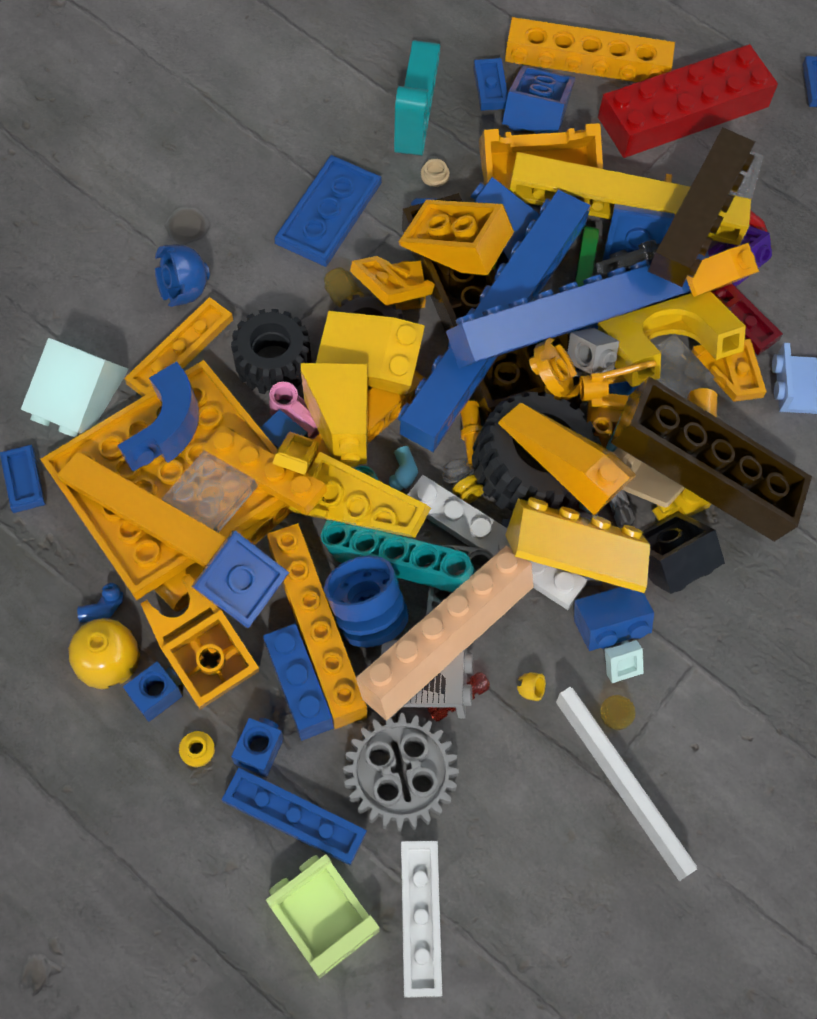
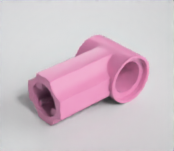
[269,382,320,439]

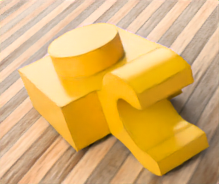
[652,488,711,521]

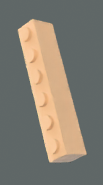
[356,545,534,721]

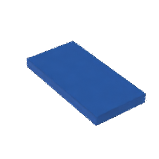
[274,155,382,267]

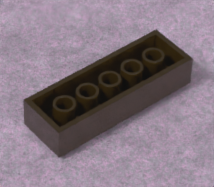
[611,376,812,542]

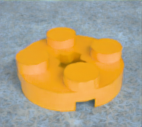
[529,338,580,401]

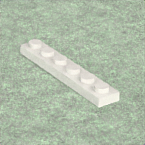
[407,475,587,610]

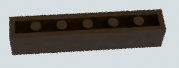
[648,127,756,287]

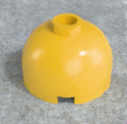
[68,618,140,689]

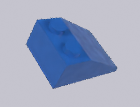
[502,65,576,134]

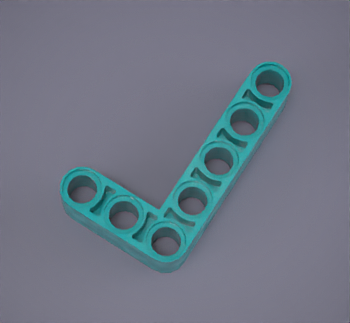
[394,40,440,156]
[321,466,476,592]

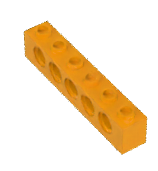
[505,17,675,82]
[267,523,367,729]

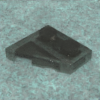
[595,239,661,275]

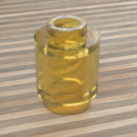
[324,267,364,307]

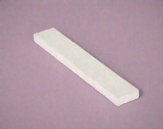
[556,687,697,881]

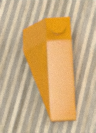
[498,403,636,516]

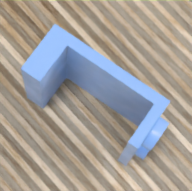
[772,343,817,414]

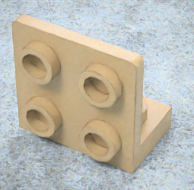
[613,448,685,508]

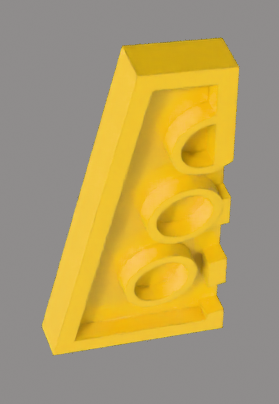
[288,452,431,538]

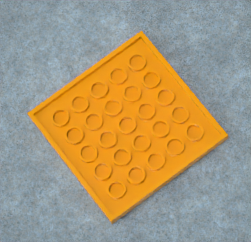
[40,360,287,600]

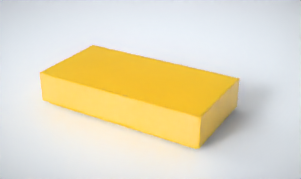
[273,432,319,475]

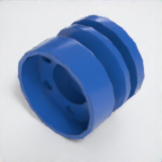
[324,555,409,648]

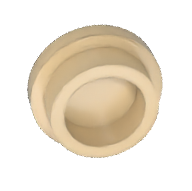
[421,159,450,187]

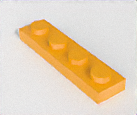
[124,297,233,397]
[201,426,327,515]

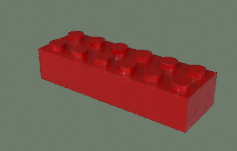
[598,44,778,158]

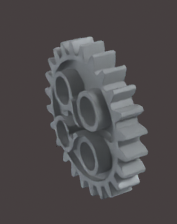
[343,713,459,831]

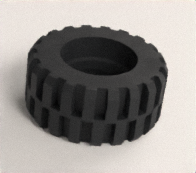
[472,392,602,514]

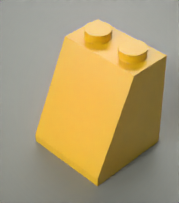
[301,363,368,467]

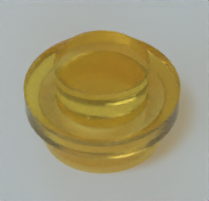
[600,695,636,730]

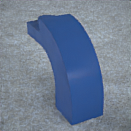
[117,361,199,472]

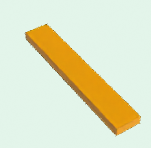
[57,451,227,567]

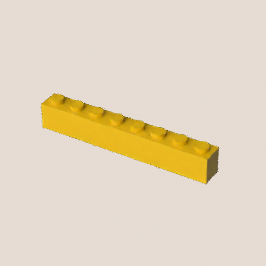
[509,152,751,246]

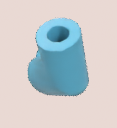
[389,446,418,491]

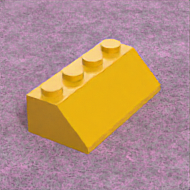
[505,497,650,593]

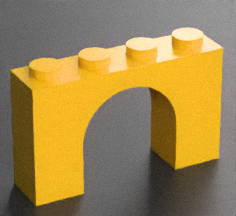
[598,291,746,387]

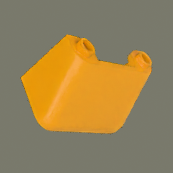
[479,123,603,204]

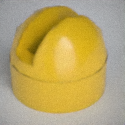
[517,672,546,701]

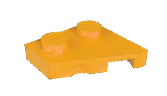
[350,256,435,306]
[691,339,767,402]

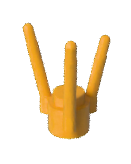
[579,360,657,411]

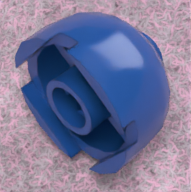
[155,244,210,307]

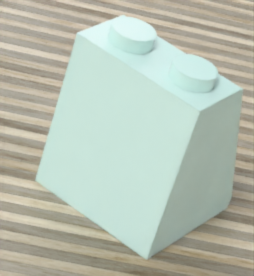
[21,338,128,437]

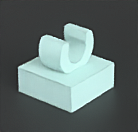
[604,640,644,683]

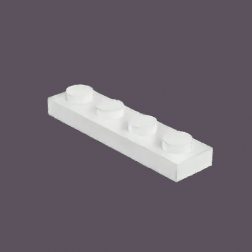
[401,841,442,998]

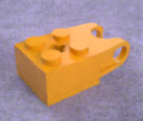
[141,574,259,710]

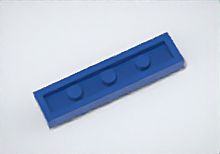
[222,768,367,866]

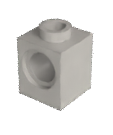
[567,328,619,375]

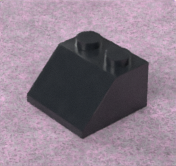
[642,512,725,594]

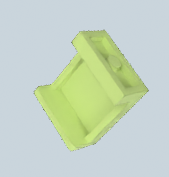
[266,854,380,979]

